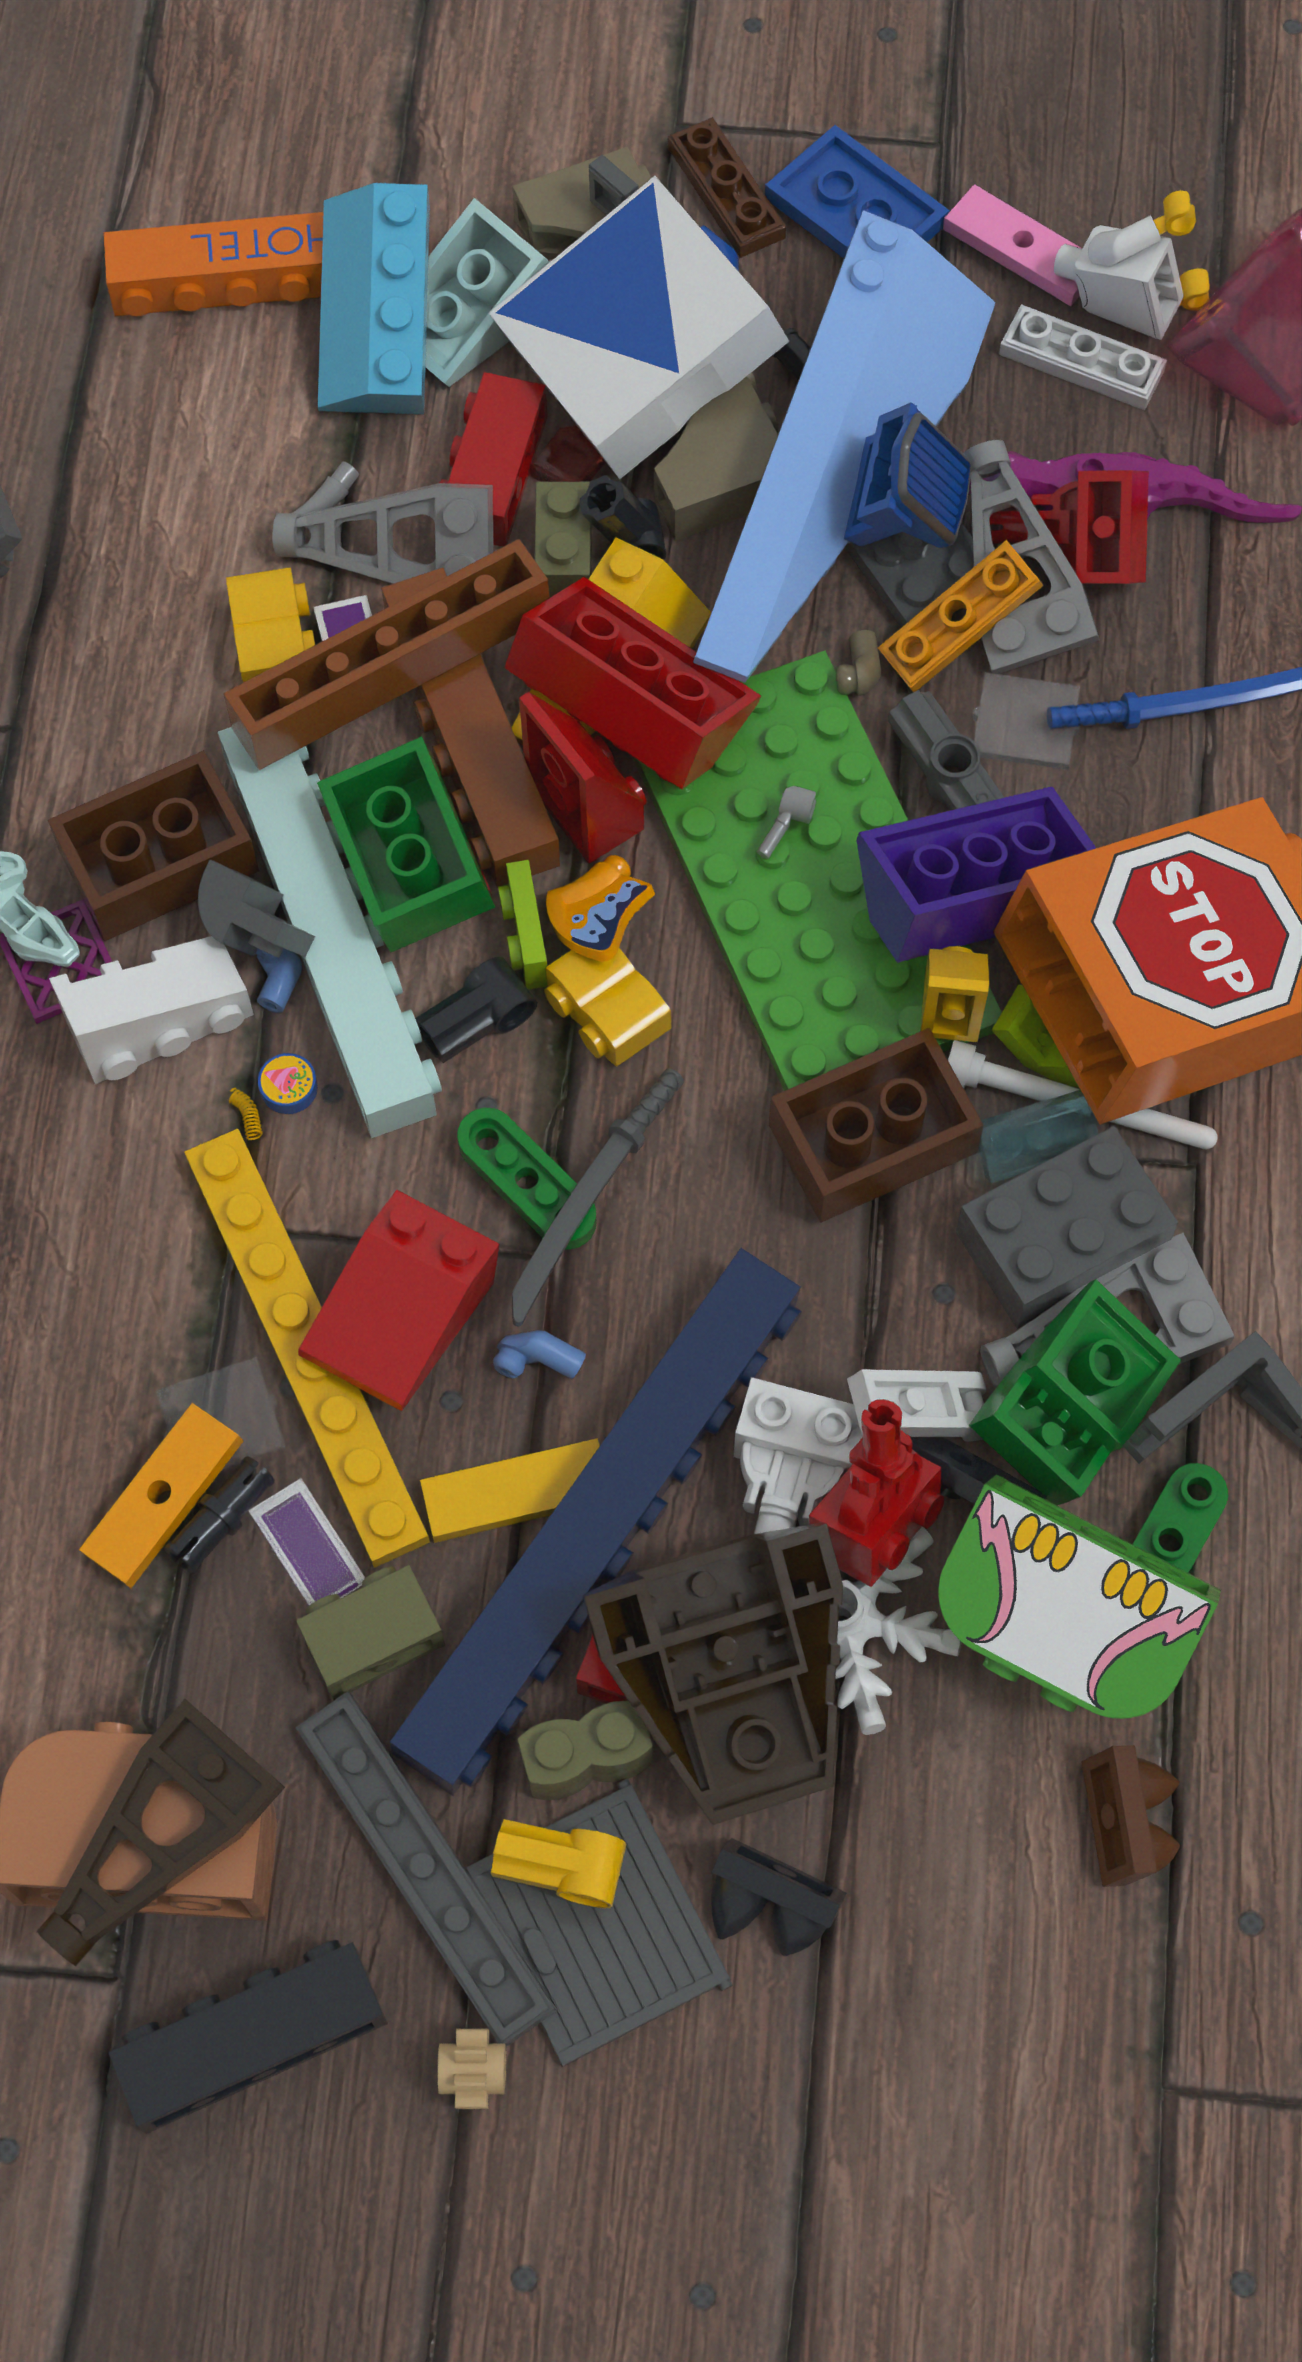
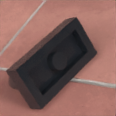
[711,1838,847,1956]

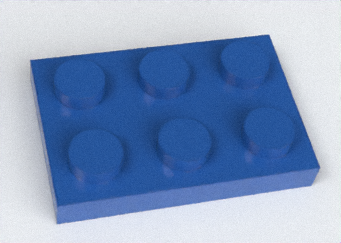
[765,125,950,258]

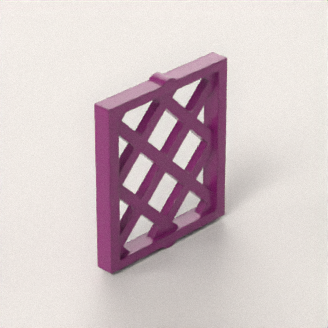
[0,899,112,1024]

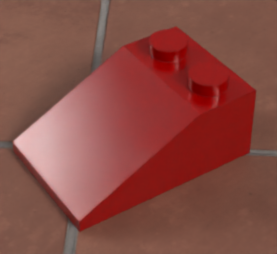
[519,692,647,864]
[298,1190,500,1411]

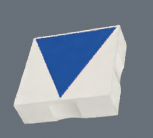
[489,176,789,479]

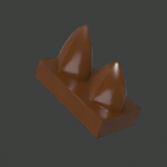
[1081,1745,1180,1887]

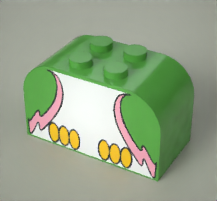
[938,1474,1221,1719]

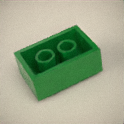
[317,737,495,953]

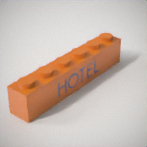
[104,212,323,316]

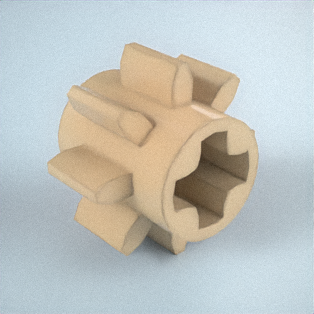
[438,2029,506,2109]

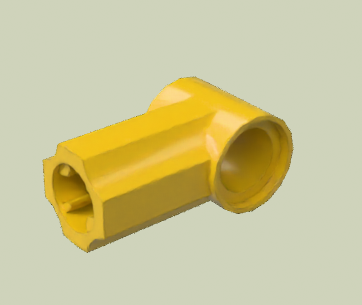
[491,1819,627,1908]

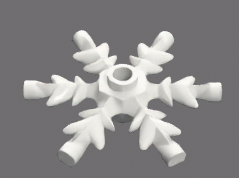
[797,1502,962,1735]

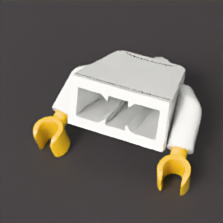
[1054,190,1210,340]

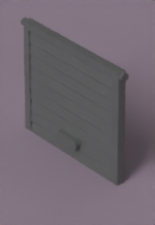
[466,1779,733,2067]

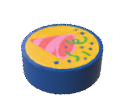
[258,1053,318,1114]

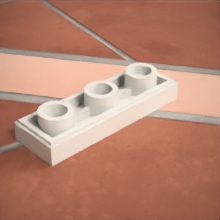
[999,305,1167,411]

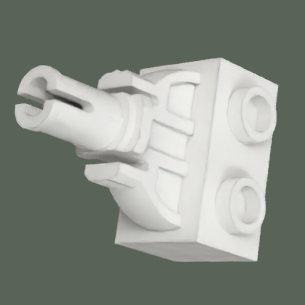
[734,1377,862,1534]

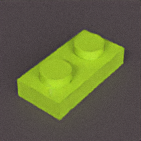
[498,860,548,989]

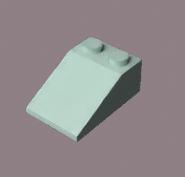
[425,198,550,387]

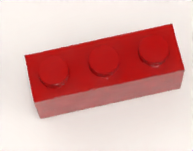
[439,372,548,547]

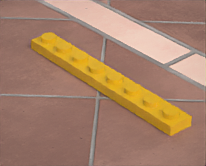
[184,1129,430,1568]

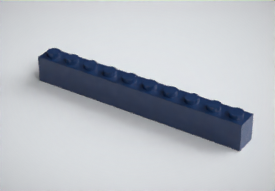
[390,1248,802,1796]

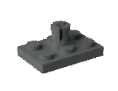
[844,523,974,628]

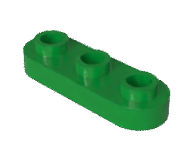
[457,1108,597,1250]
[1133,1463,1228,1573]

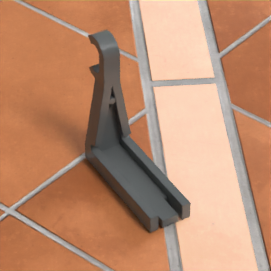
[1123,1331,1302,1464]

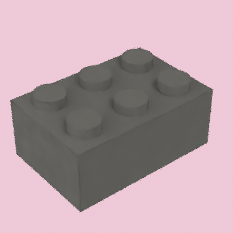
[956,1126,1178,1329]

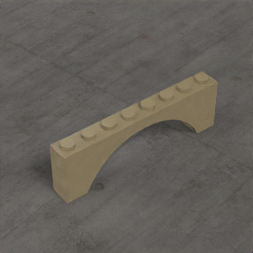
[512,147,778,541]

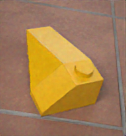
[511,538,711,745]

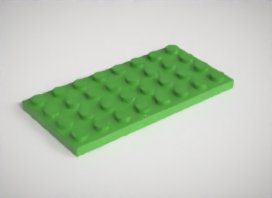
[631,651,1002,1091]

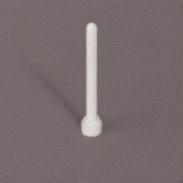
[948,1040,1218,1149]

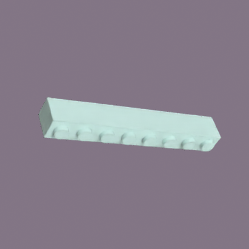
[218,727,442,1138]

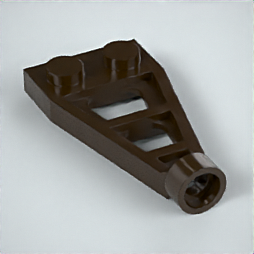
[37,1699,285,1966]

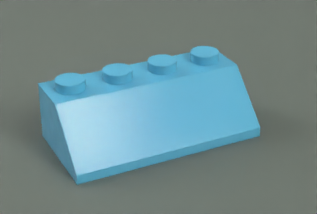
[318,183,430,414]

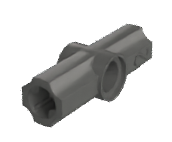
[888,690,1005,811]

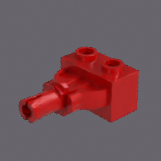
[989,470,1149,584]
[809,1399,944,1587]

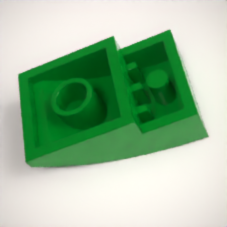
[968,1279,1181,1506]

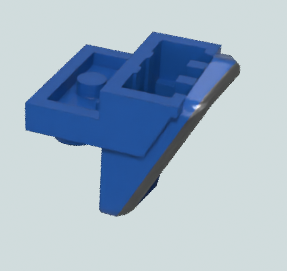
[844,402,971,548]

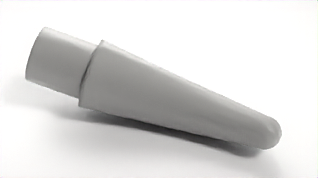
[292,461,359,515]

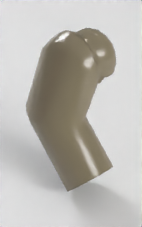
[836,630,881,696]

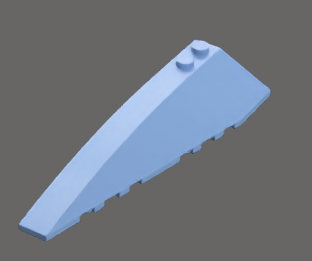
[693,210,996,683]

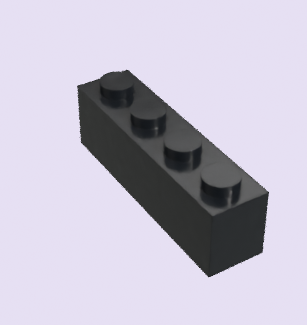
[109,1940,388,2134]

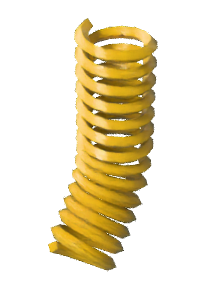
[229,1087,263,1140]

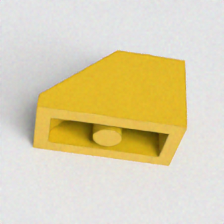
[920,946,989,1042]

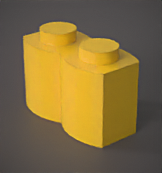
[226,567,315,683]
[544,948,671,1067]

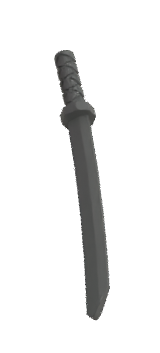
[512,1068,684,1327]

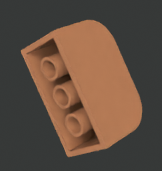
[0,1722,277,1921]

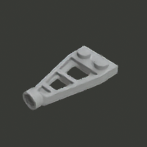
[963,440,1100,675]
[272,483,493,584]
[981,1233,1235,1388]

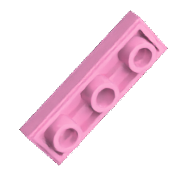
[943,184,1081,306]

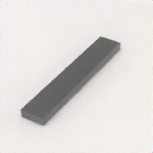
[296,1691,558,2047]

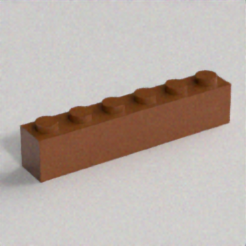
[223,539,549,770]
[377,568,560,888]

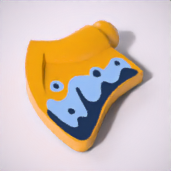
[546,855,655,962]

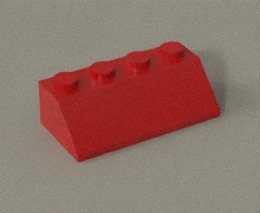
[504,577,761,789]

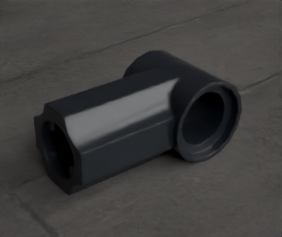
[580,475,667,560]
[415,957,538,1063]

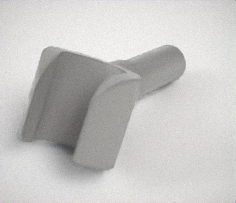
[757,786,816,859]

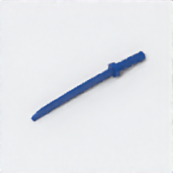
[1047,667,1302,729]

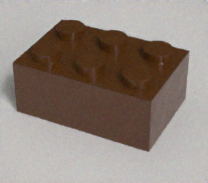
[48,750,259,941]
[769,1028,984,1223]

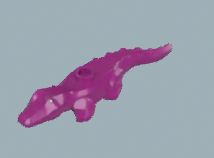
[968,451,1302,523]

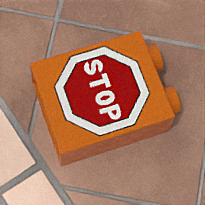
[993,797,1302,1124]

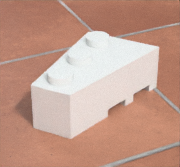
[49,936,254,1084]

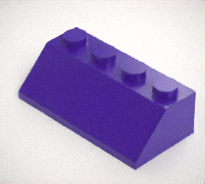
[856,787,1096,963]

